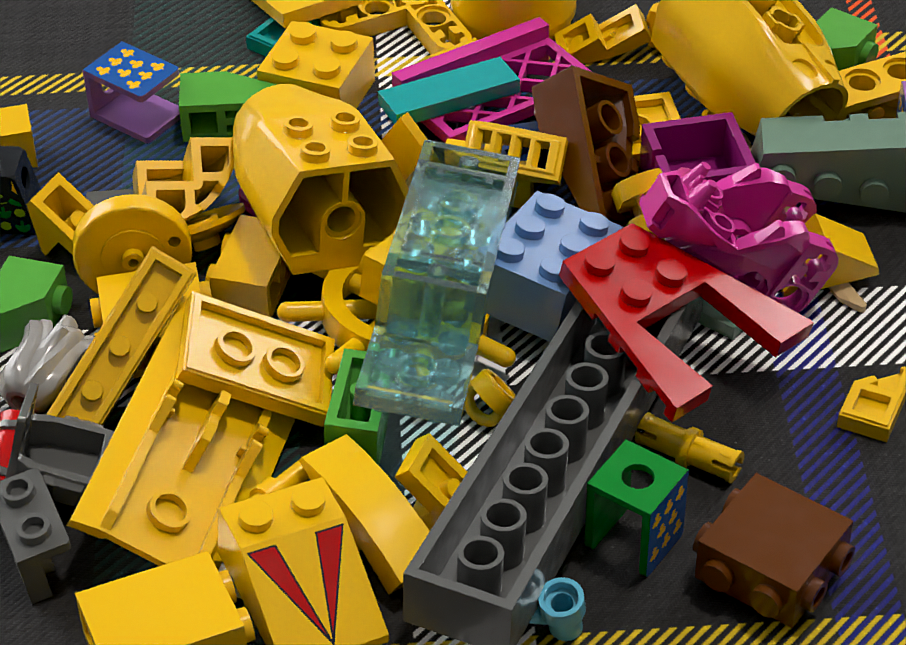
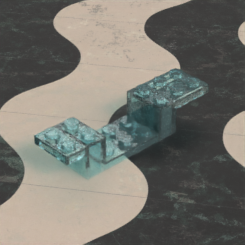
[353,140,521,426]

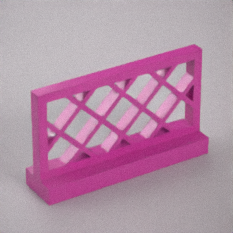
[392,17,592,143]

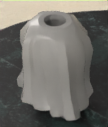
[0,315,94,414]

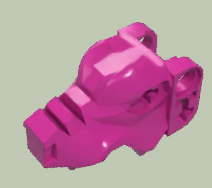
[639,162,838,313]

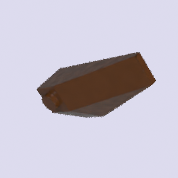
[531,65,640,227]

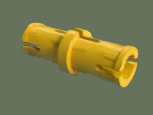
[635,412,745,483]

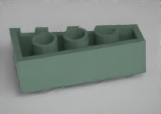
[751,112,906,213]

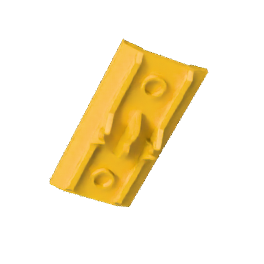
[67,296,296,571]

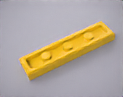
[46,246,196,425]

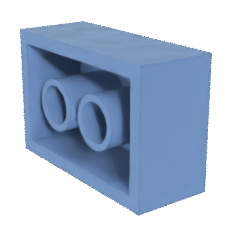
[464,191,624,342]

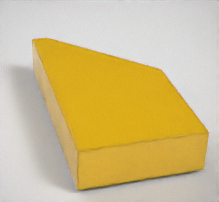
[837,366,906,442]

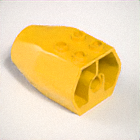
[651,0,849,136]
[233,84,414,275]

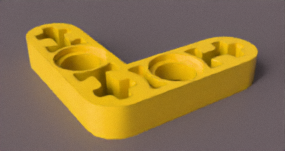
[319,0,472,55]

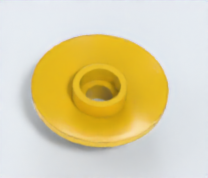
[186,203,246,252]

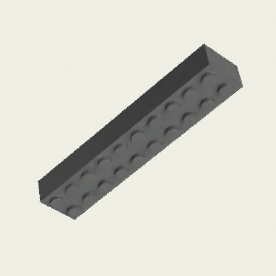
[403,297,704,645]

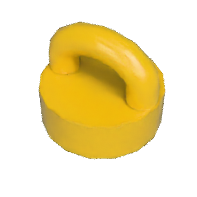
[462,369,516,427]

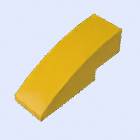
[299,434,430,595]

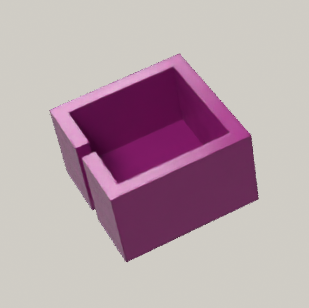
[639,112,756,182]

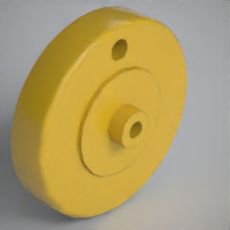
[73,194,192,294]

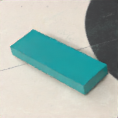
[378,57,520,124]

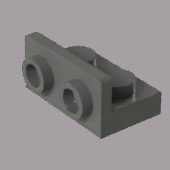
[0,468,71,604]

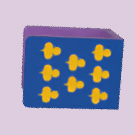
[83,41,180,143]

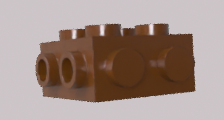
[693,473,855,628]

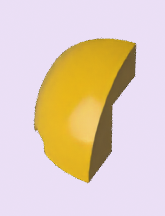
[132,137,234,222]

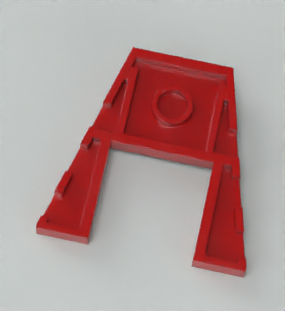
[559,223,814,422]

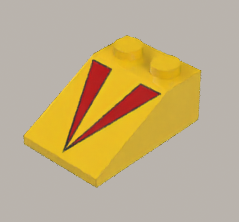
[218,477,389,645]

